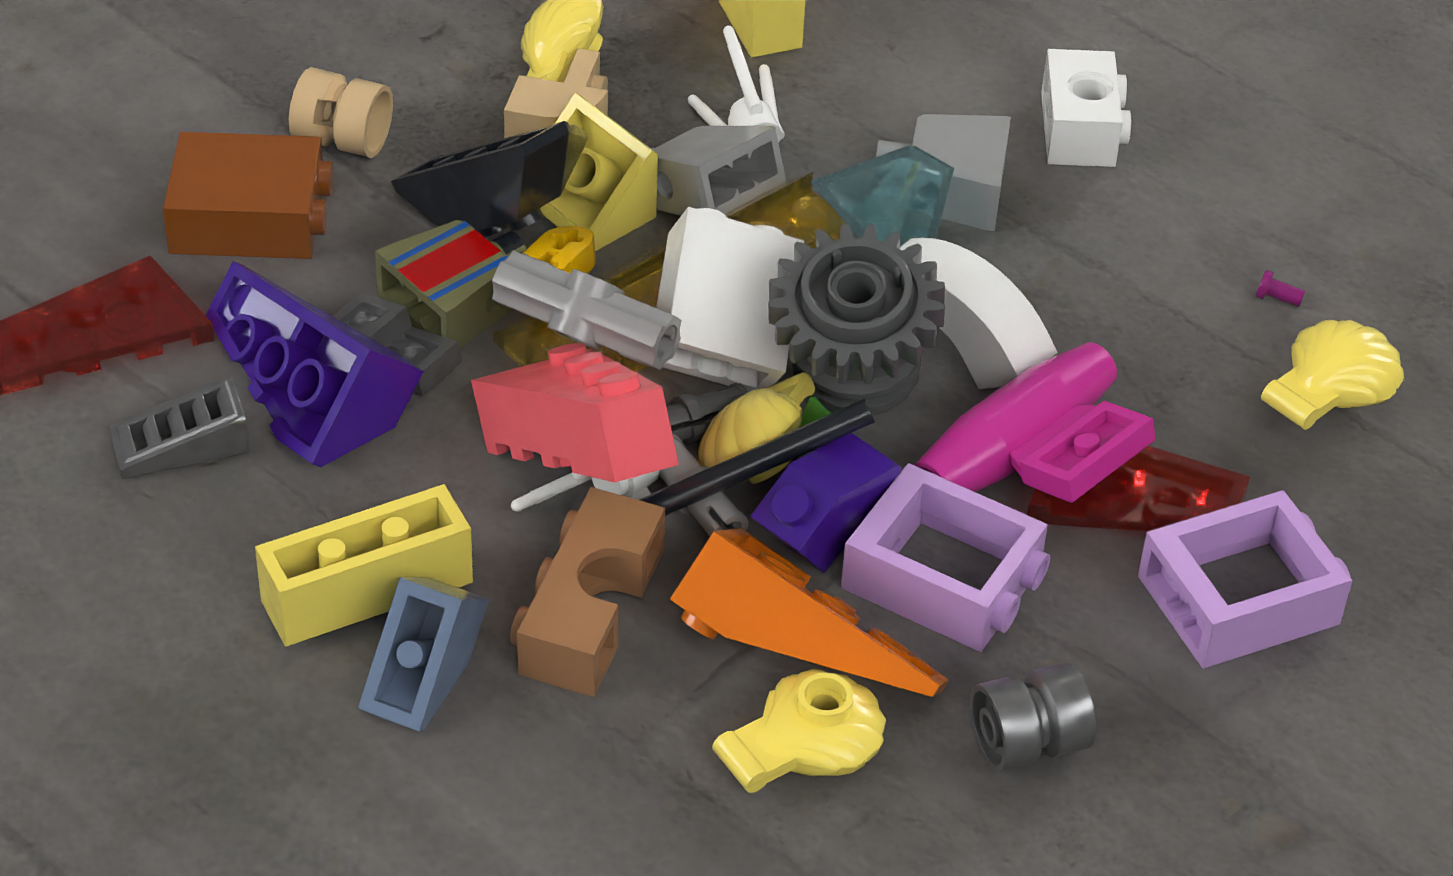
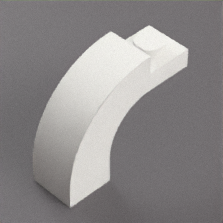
[900,238,1058,389]

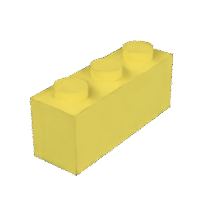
[255,484,473,647]

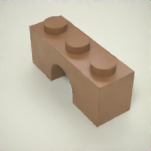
[510,487,665,697]

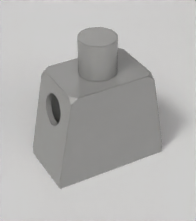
[874,114,1011,231]
[651,126,786,216]

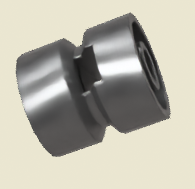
[970,661,1096,772]

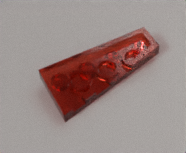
[0,256,214,396]

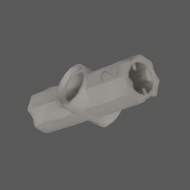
[492,250,682,370]

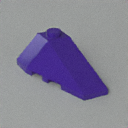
[206,261,424,467]

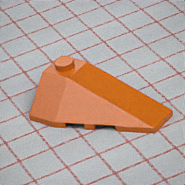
[670,528,949,697]

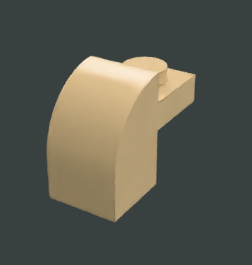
[504,48,608,138]

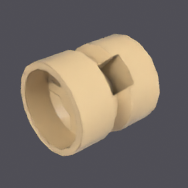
[289,67,393,158]

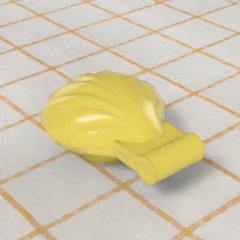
[521,0,604,83]
[1261,320,1404,430]
[698,372,815,484]
[712,669,886,793]

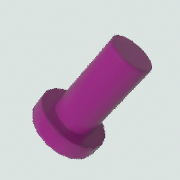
[1255,270,1305,307]

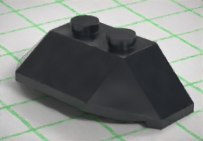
[391,121,588,238]

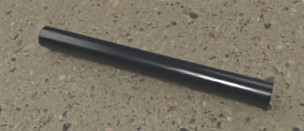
[639,399,875,516]

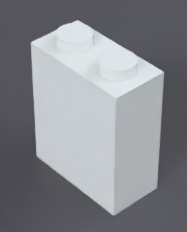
[656,207,804,391]

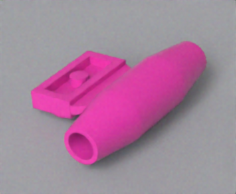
[914,342,1156,503]

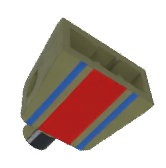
[375,220,527,349]

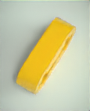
[522,226,596,274]

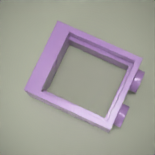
[841,463,1051,652]
[1138,490,1352,669]

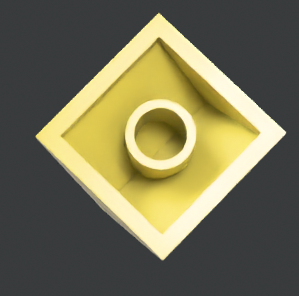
[540,93,658,251]

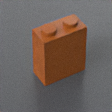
[163,131,334,259]

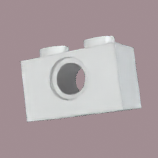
[1041,49,1131,167]

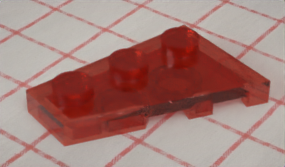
[1027,446,1250,531]

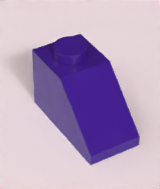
[750,433,902,574]

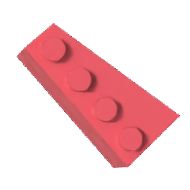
[471,343,679,483]

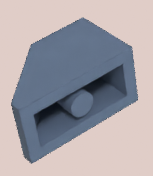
[358,577,490,732]

